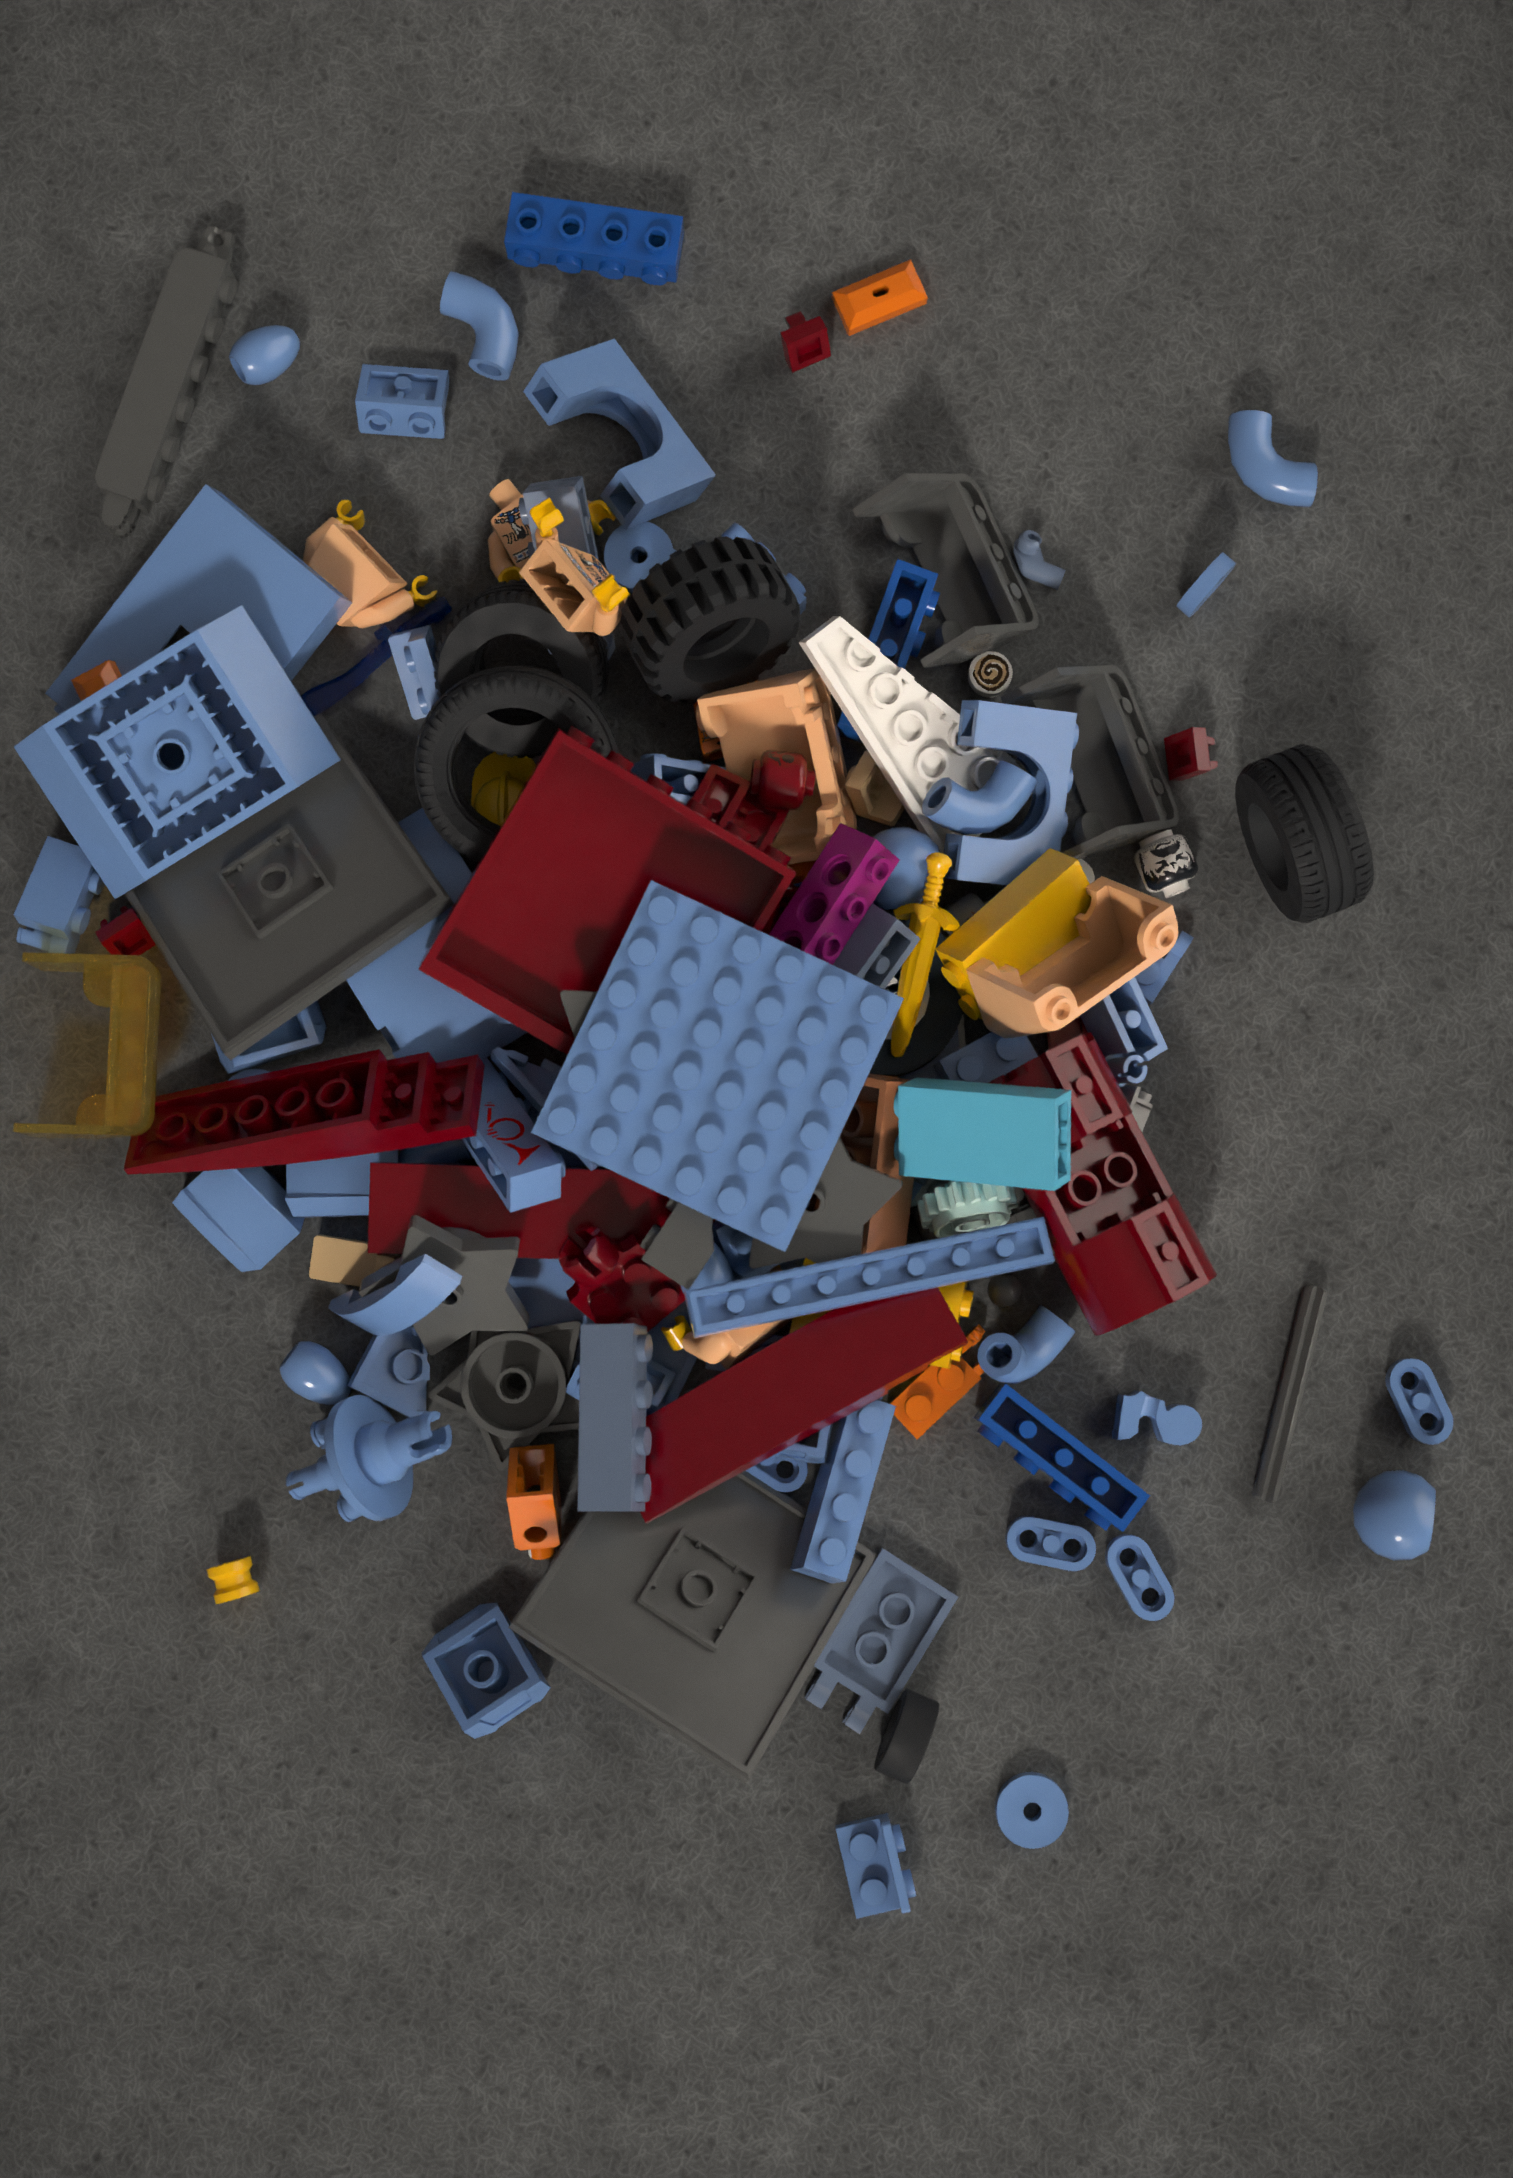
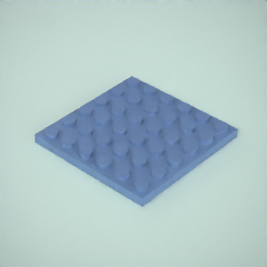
[531,880,904,1252]

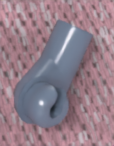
[1013,530,1066,590]

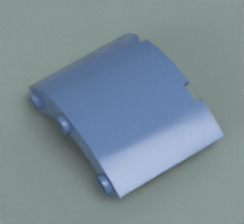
[346,808,527,1063]

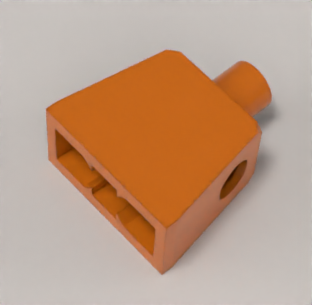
[506,1444,562,1560]

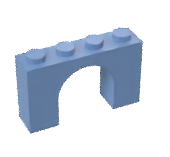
[523,339,716,530]
[944,700,1079,885]

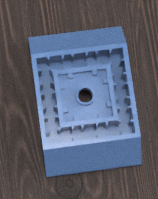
[14,605,341,899]

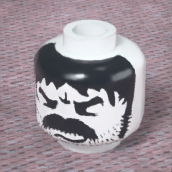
[1134,829,1198,898]

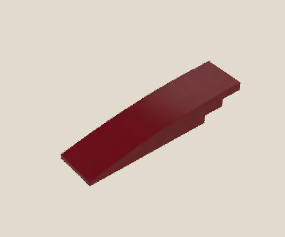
[124,1049,485,1174]
[368,1161,717,1259]
[640,1287,968,1524]

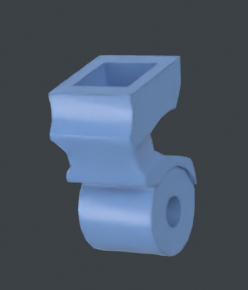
[1112,1390,1202,1446]

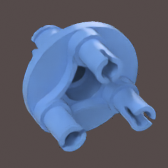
[286,1395,452,1522]

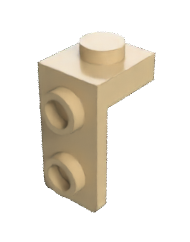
[309,1234,401,1287]

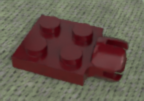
[558,1226,686,1333]

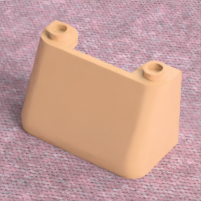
[696,668,857,864]
[966,876,1179,1038]

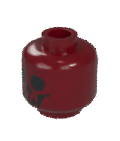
[750,750,815,810]

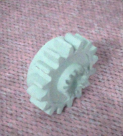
[917,1181,1018,1238]

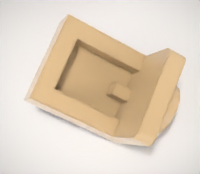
[845,751,905,826]

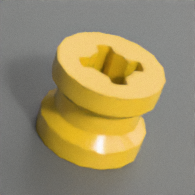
[206,1556,260,1604]

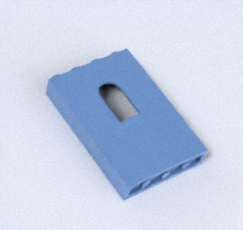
[45,484,352,769]

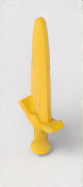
[891,852,960,1057]

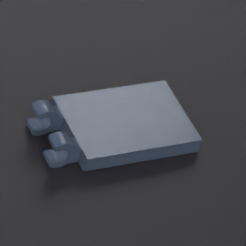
[804,1548,958,1734]

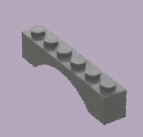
[640,1198,714,1290]

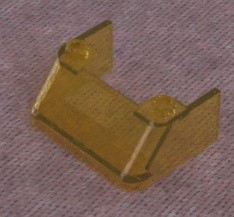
[13,952,161,1139]

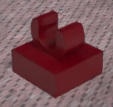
[780,311,831,373]
[1164,727,1218,781]
[95,906,156,967]

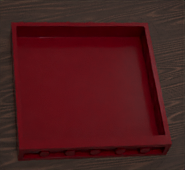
[418,726,796,1055]

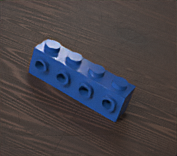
[504,192,684,285]
[837,559,940,744]
[973,1382,1150,1532]

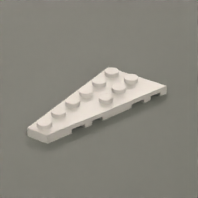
[799,616,1026,853]

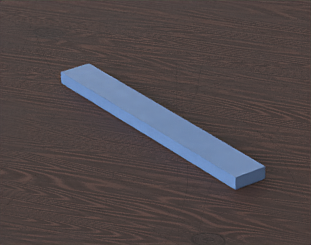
[684,1217,1055,1338]

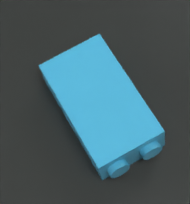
[894,1077,1071,1191]

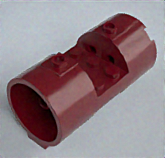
[988,1032,1217,1336]

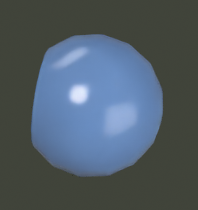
[873,827,944,910]
[1353,1470,1436,1560]

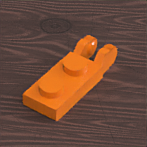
[889,1324,985,1440]

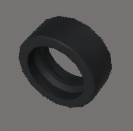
[874,1689,940,1784]

